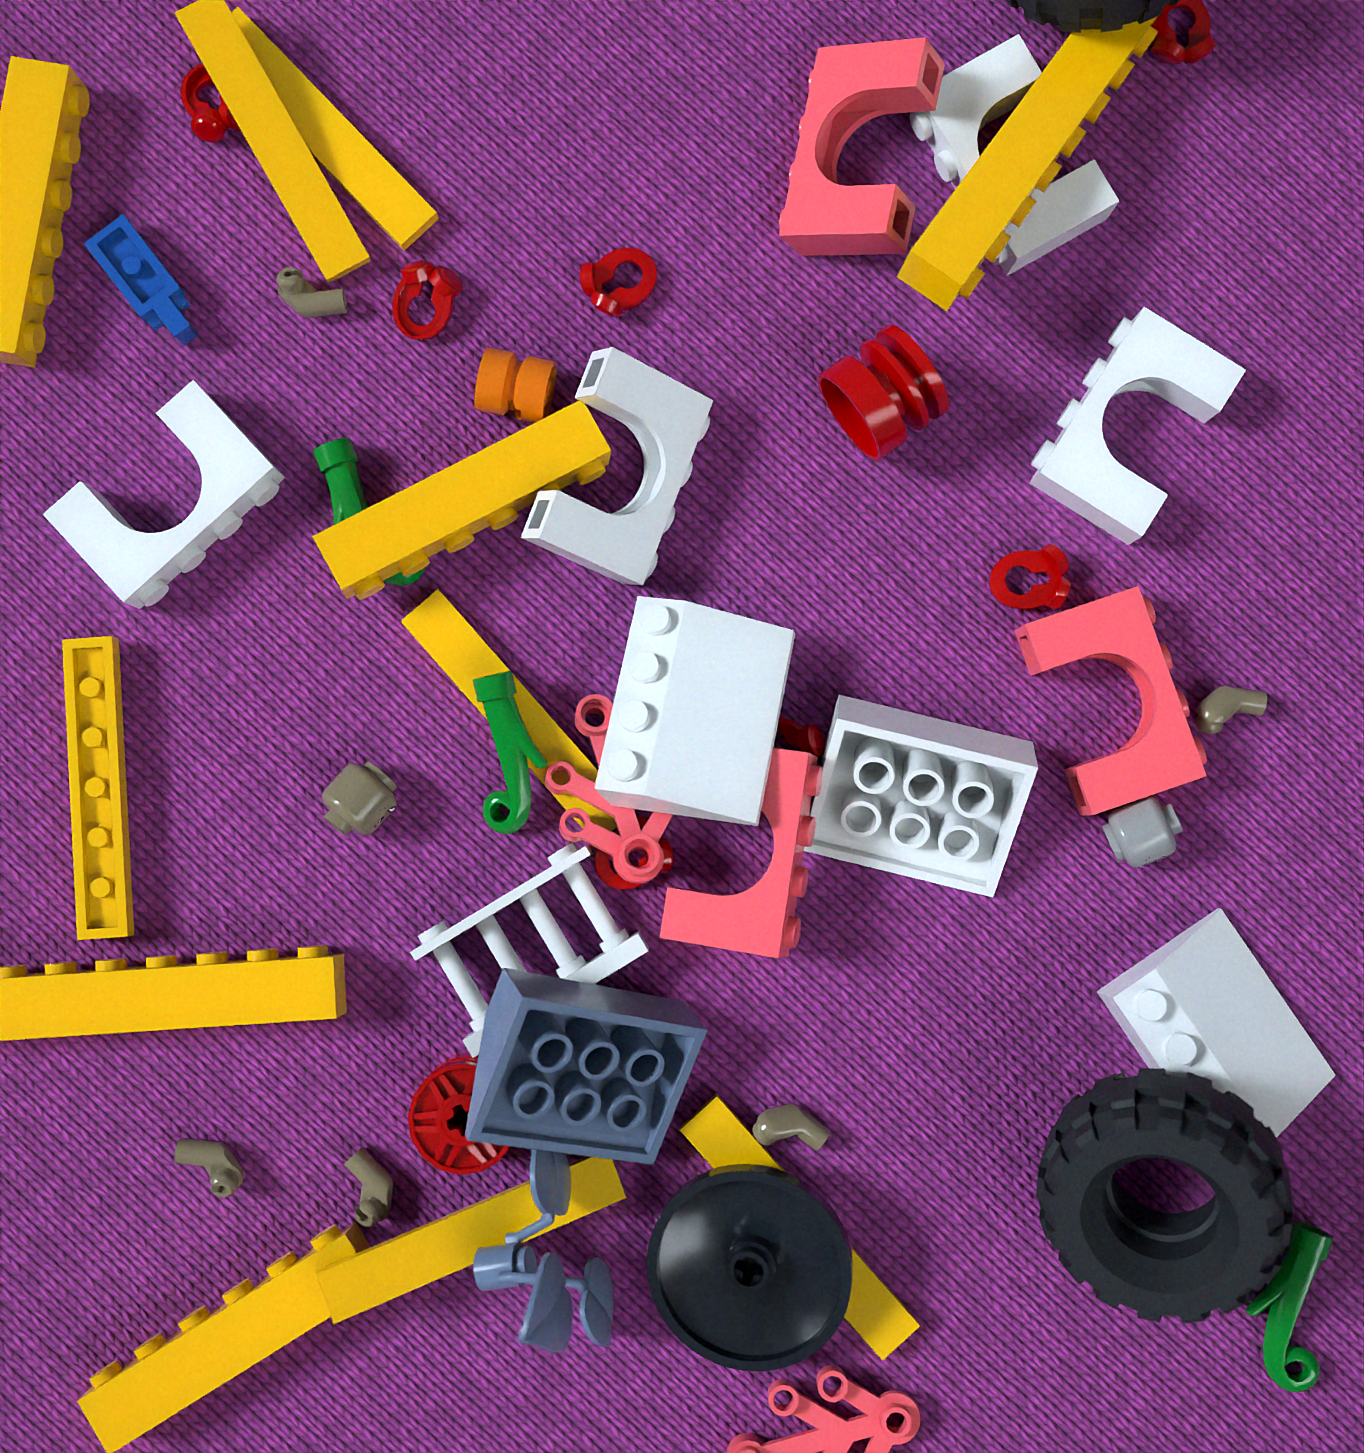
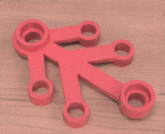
[545,694,674,884]
[727,1365,920,1453]

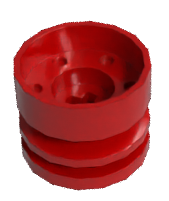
[817,325,950,462]
[408,1052,510,1175]

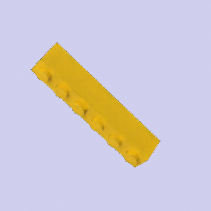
[0,56,90,368]
[312,401,611,599]
[77,1222,370,1453]

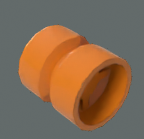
[474,346,557,423]

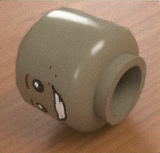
[322,761,397,837]

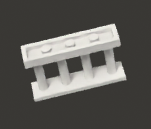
[410,842,649,1058]

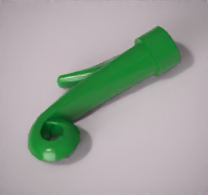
[313,438,425,586]
[472,670,547,834]
[1246,1220,1334,1393]

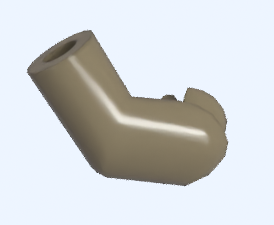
[276,267,348,318]
[1195,686,1267,734]
[752,1104,830,1151]
[175,1138,243,1197]
[344,1146,393,1227]

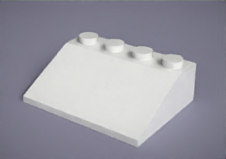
[594,596,795,826]
[804,695,1038,897]
[1097,908,1336,1138]

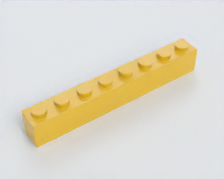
[897,16,1159,311]
[0,945,347,1041]

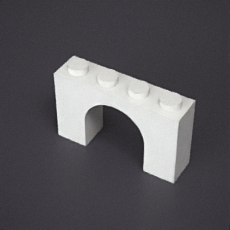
[910,34,1119,276]
[1029,307,1246,545]
[521,347,713,585]
[43,380,286,609]

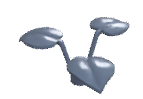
[473,1149,614,1353]

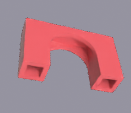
[779,37,945,256]
[1014,586,1207,816]
[660,748,823,958]

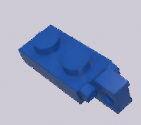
[84,214,199,346]

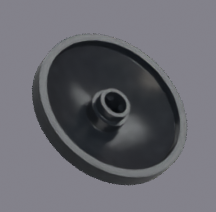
[647,1164,853,1372]

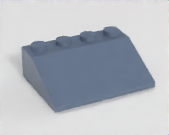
[465,968,707,1165]

